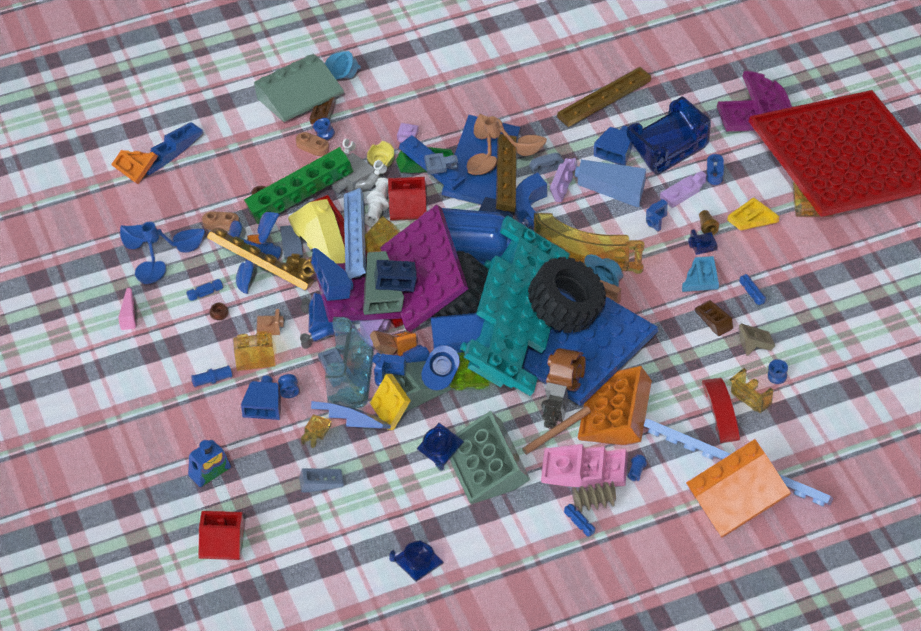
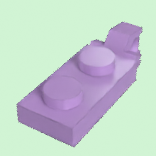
[550,158,578,202]
[660,171,707,208]

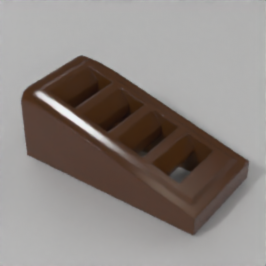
[695,300,733,336]

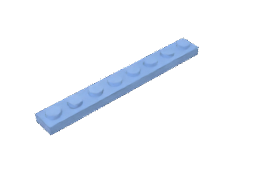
[344,188,366,279]

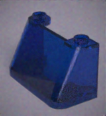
[627,96,711,175]

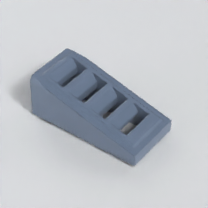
[299,468,344,492]

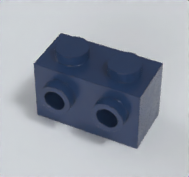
[374,260,416,292]

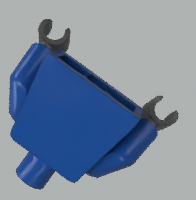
[300,293,353,349]

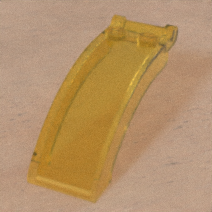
[534,213,645,274]

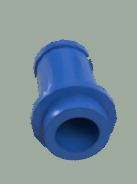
[627,455,647,481]

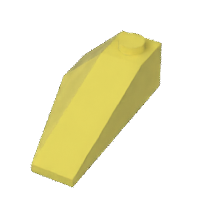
[288,199,345,263]

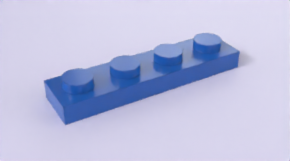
[399,135,465,192]

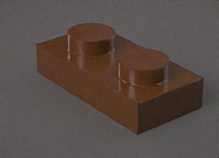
[309,97,336,124]

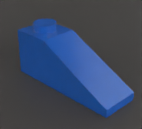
[311,248,353,301]

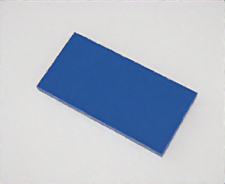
[442,115,520,205]

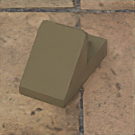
[739,323,775,356]

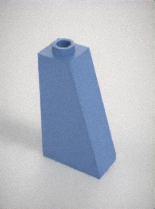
[575,159,646,207]

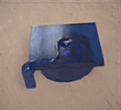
[416,423,464,471]
[389,540,444,582]

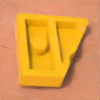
[727,197,780,231]

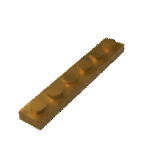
[557,67,651,127]
[496,134,517,212]
[207,228,314,290]

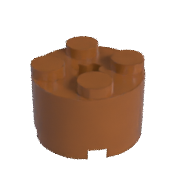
[546,348,586,391]

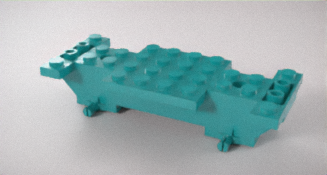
[460,215,570,396]

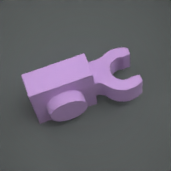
[397,123,419,143]

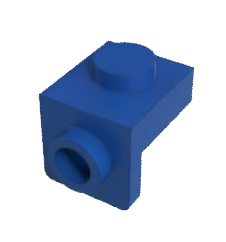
[646,199,668,232]
[375,354,406,381]

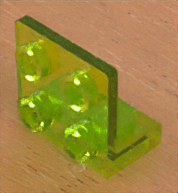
[450,353,490,390]

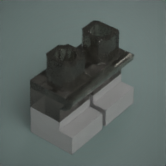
[541,382,569,429]

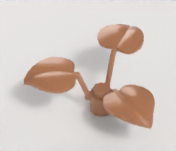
[467,114,547,175]

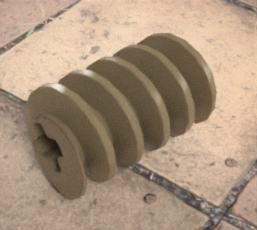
[572,481,616,512]

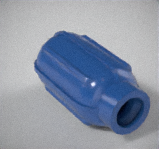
[424,208,527,265]

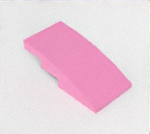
[541,444,628,487]

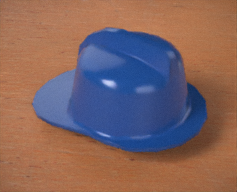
[421,345,460,391]

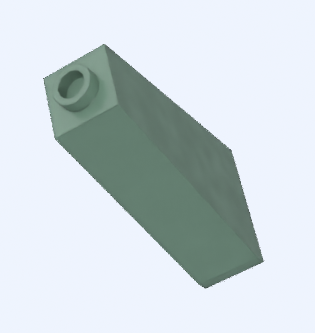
[363,251,404,315]

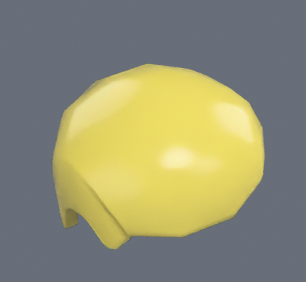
[367,141,394,168]

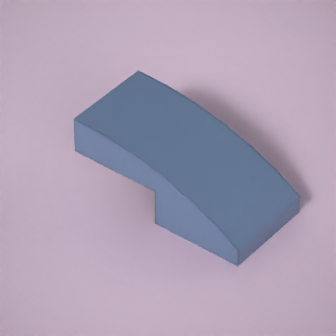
[280,225,303,260]

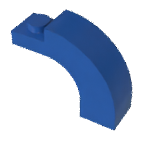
[514,173,547,233]

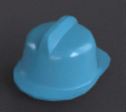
[324,51,361,80]
[585,254,623,287]

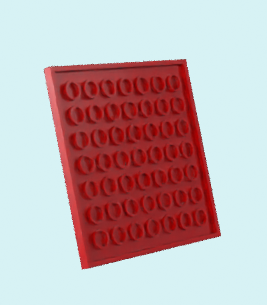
[748,90,921,217]

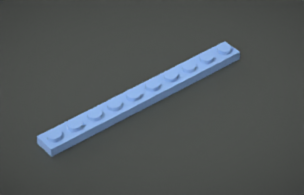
[644,419,833,507]

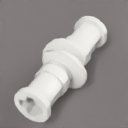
[364,177,389,227]

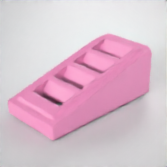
[118,288,136,330]

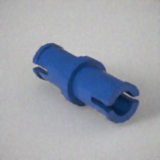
[191,365,232,387]

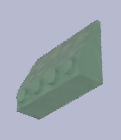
[254,53,344,122]
[442,410,530,505]

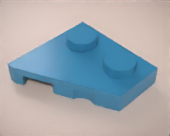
[682,256,719,292]

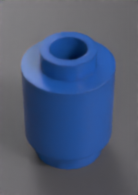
[401,345,430,363]

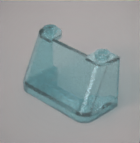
[325,317,374,408]

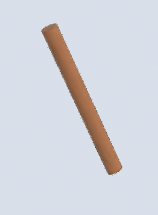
[522,406,591,455]

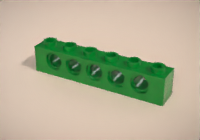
[244,147,354,224]

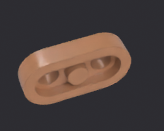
[296,132,329,156]
[202,211,239,231]

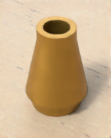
[699,210,719,236]

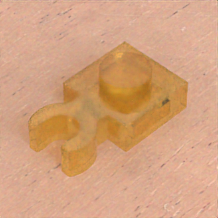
[301,414,331,448]

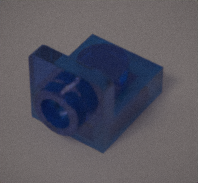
[688,229,718,255]

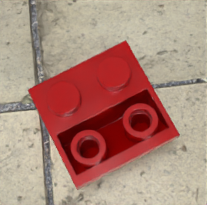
[388,177,426,220]
[198,511,245,560]

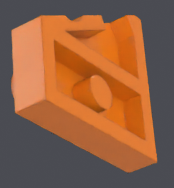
[111,150,158,184]

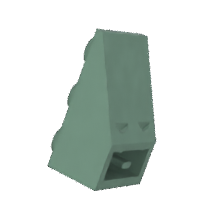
[384,361,455,412]

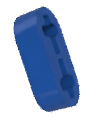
[707,154,724,185]

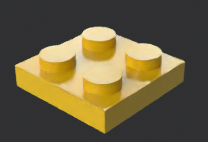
[370,374,411,430]

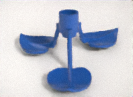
[226,212,281,294]
[120,221,205,284]

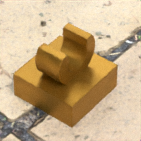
[286,253,306,272]

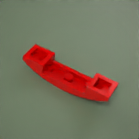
[702,377,740,443]

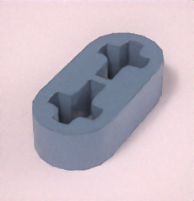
[529,153,564,175]

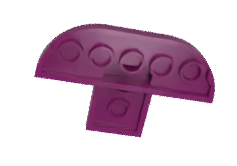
[717,71,792,131]

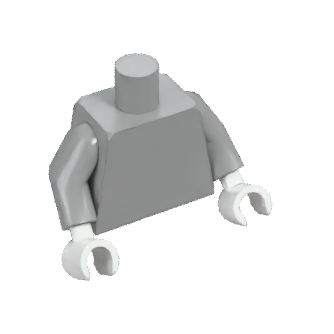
[332,138,387,193]

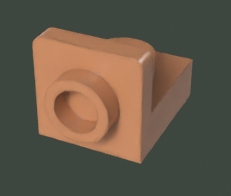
[256,309,284,335]
[370,330,398,355]

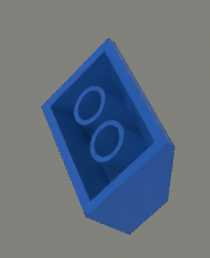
[431,313,485,360]

